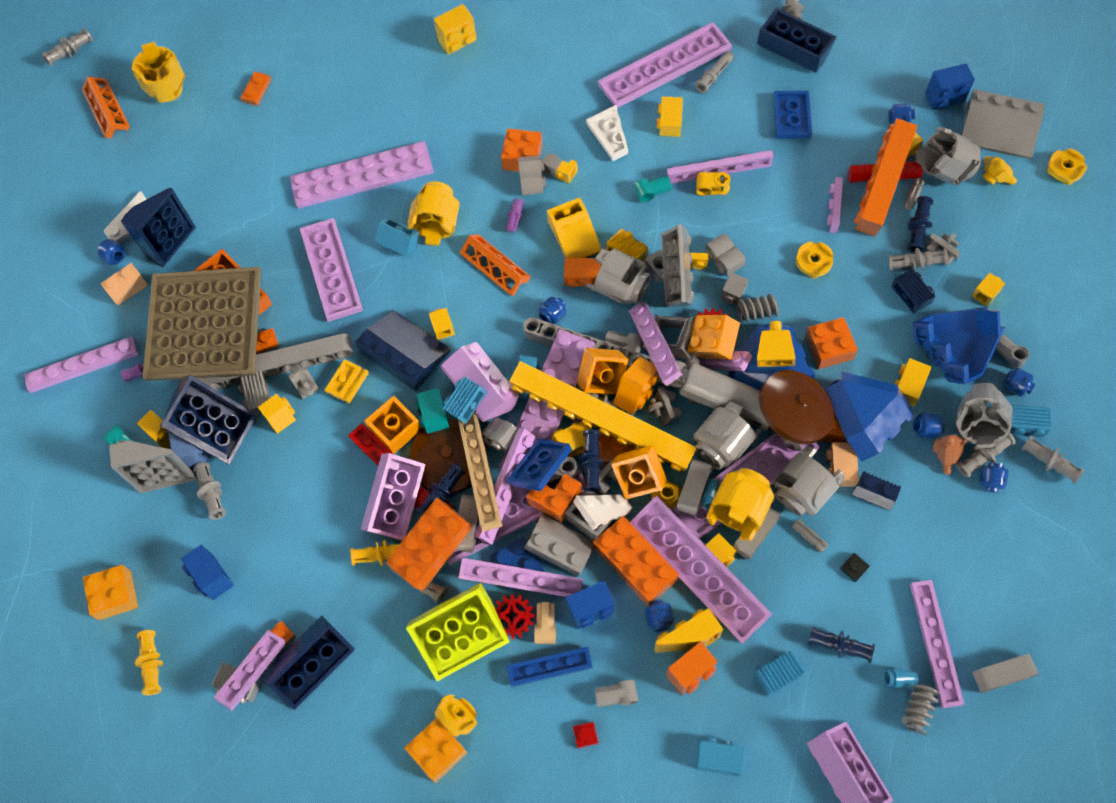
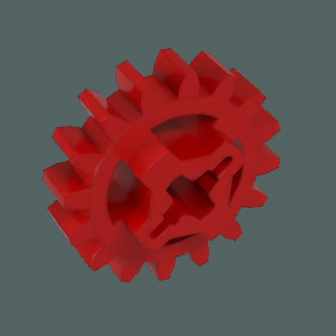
[494,594,535,640]

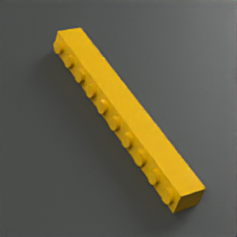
[509,361,696,472]

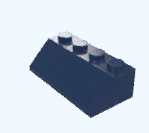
[757,8,836,73]
[260,616,355,710]

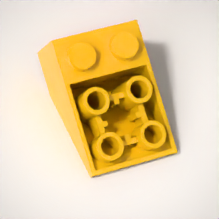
[547,197,602,258]
[654,608,723,653]

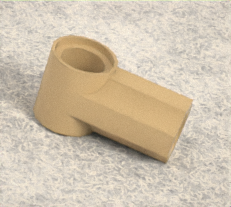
[534,602,556,644]

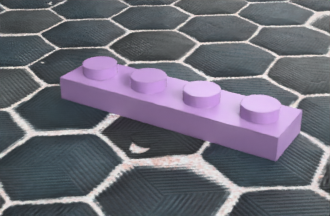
[214,630,286,711]

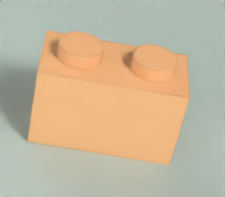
[100,263,148,306]
[826,443,859,487]

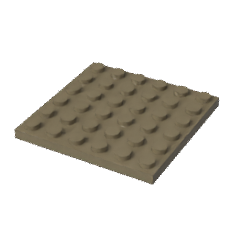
[142,267,262,381]

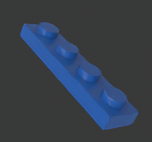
[507,647,593,687]

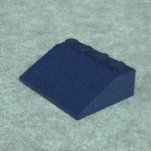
[121,187,196,268]
[355,310,451,392]
[160,375,257,465]

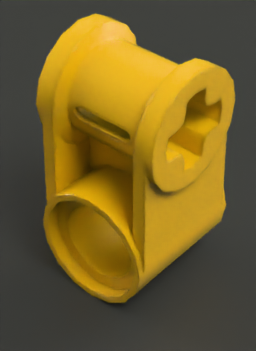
[696,172,730,196]

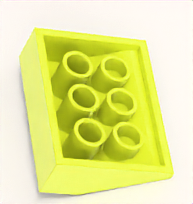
[406,582,510,681]

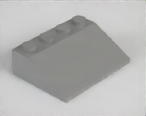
[961,89,1045,159]
[661,225,694,307]
[109,440,198,494]

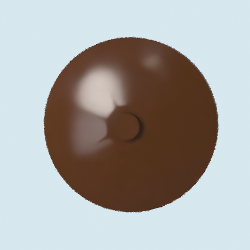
[759,370,834,444]
[409,419,487,494]

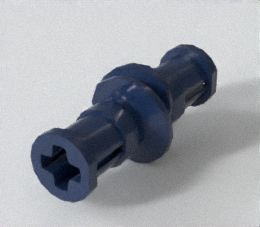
[907,196,934,252]
[579,429,605,492]
[415,463,466,516]
[808,627,876,663]

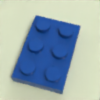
[773,91,812,139]
[507,438,572,491]

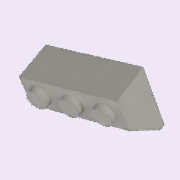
[523,513,593,577]

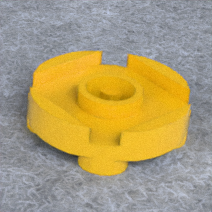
[1047,149,1087,185]
[795,242,833,279]
[434,695,477,737]

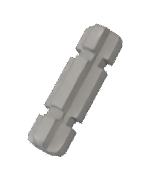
[904,178,925,210]
[792,519,828,552]

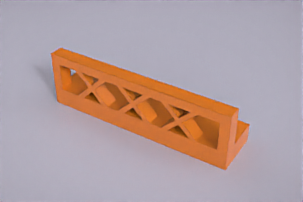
[82,77,130,138]
[460,235,531,296]

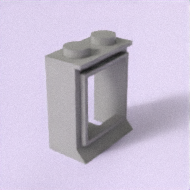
[643,314,695,359]

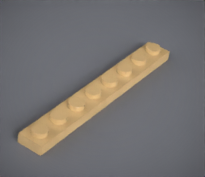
[458,411,502,532]

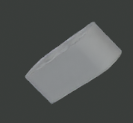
[677,459,713,516]
[456,494,480,553]
[733,507,781,561]
[972,654,1039,693]

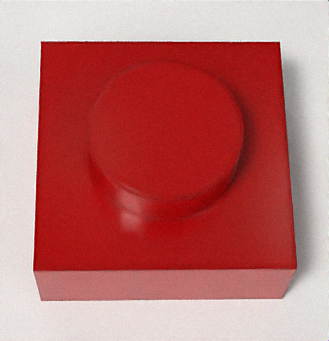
[573,722,599,749]

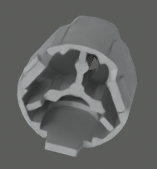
[915,127,981,185]
[586,249,651,305]
[956,383,1013,448]
[693,401,762,470]
[774,446,845,517]

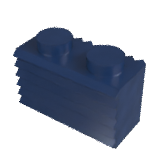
[891,268,936,314]
[852,471,901,510]

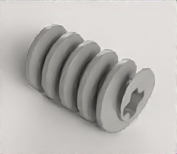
[737,294,779,323]
[901,685,940,735]

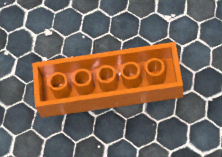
[853,118,918,236]

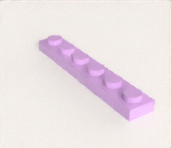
[667,150,774,184]
[629,300,683,386]
[24,337,139,393]
[474,428,535,545]
[458,558,583,597]
[910,580,964,709]

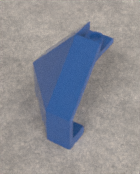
[912,307,1005,385]
[728,323,815,390]
[825,371,913,462]

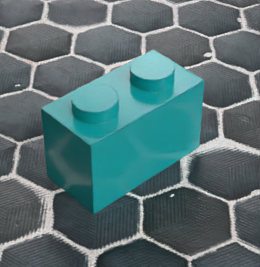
[415,388,450,434]

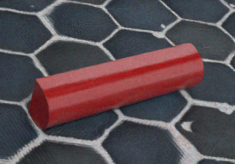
[847,161,923,183]

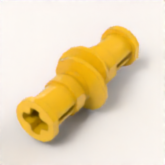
[350,540,400,567]
[135,630,163,695]

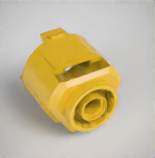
[131,42,185,103]
[407,181,460,246]
[706,469,774,541]

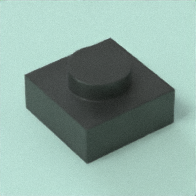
[840,553,870,582]

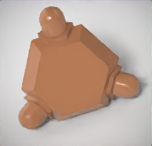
[933,434,967,475]

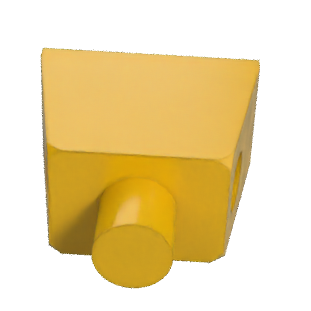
[757,321,795,367]

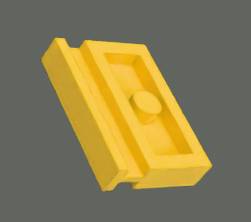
[325,359,369,404]

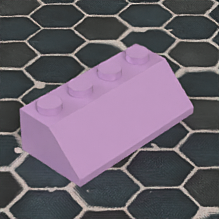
[441,342,519,422]
[360,453,425,541]
[807,722,894,803]

